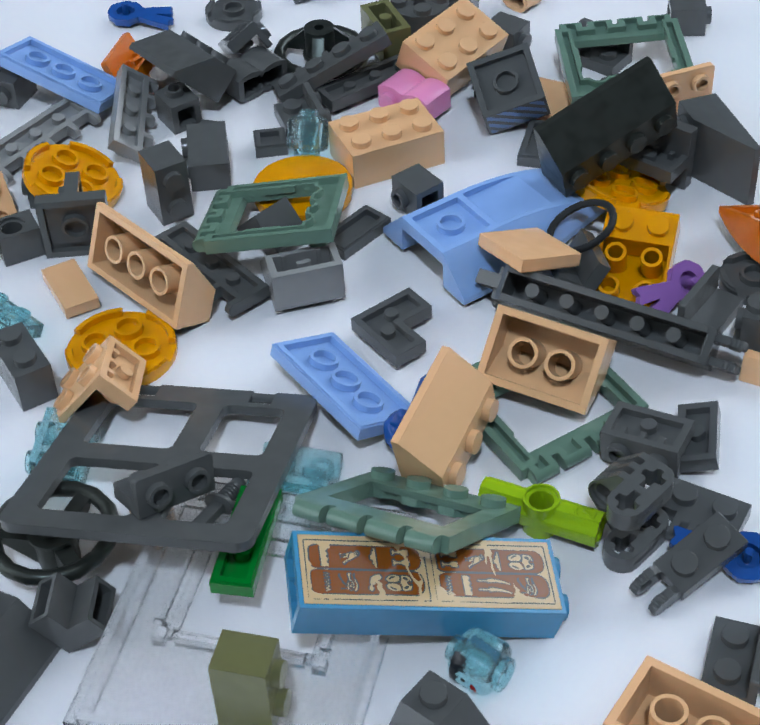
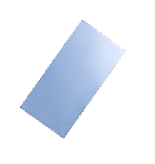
[0,36,116,114]
[270,332,410,441]

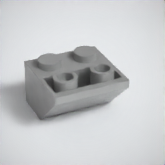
[260,242,346,312]

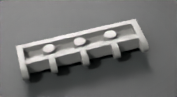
[107,64,159,164]
[0,98,101,184]

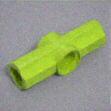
[478,476,607,548]

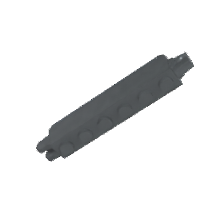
[475,264,749,375]

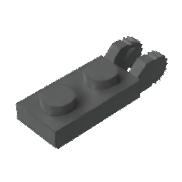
[629,511,748,616]

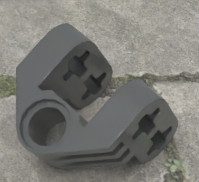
[588,452,674,573]

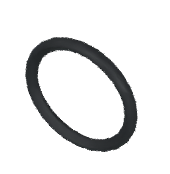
[547,199,617,253]

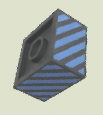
[466,42,551,135]

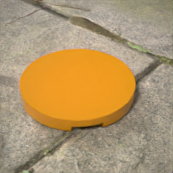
[22,141,123,208]
[254,155,353,221]
[576,164,671,212]
[65,308,178,385]

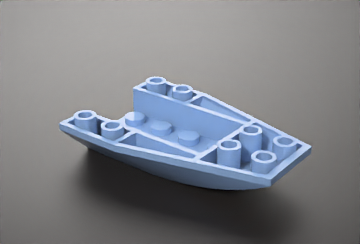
[383,168,606,305]

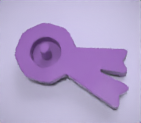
[631,260,705,313]

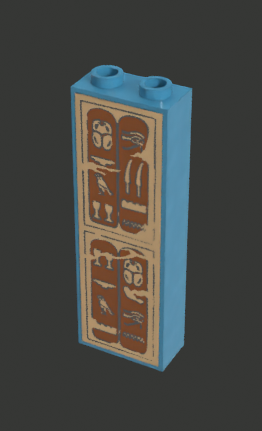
[284,531,569,638]

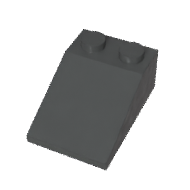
[677,93,760,205]

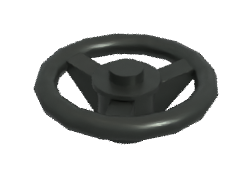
[274,19,365,79]
[0,480,119,586]

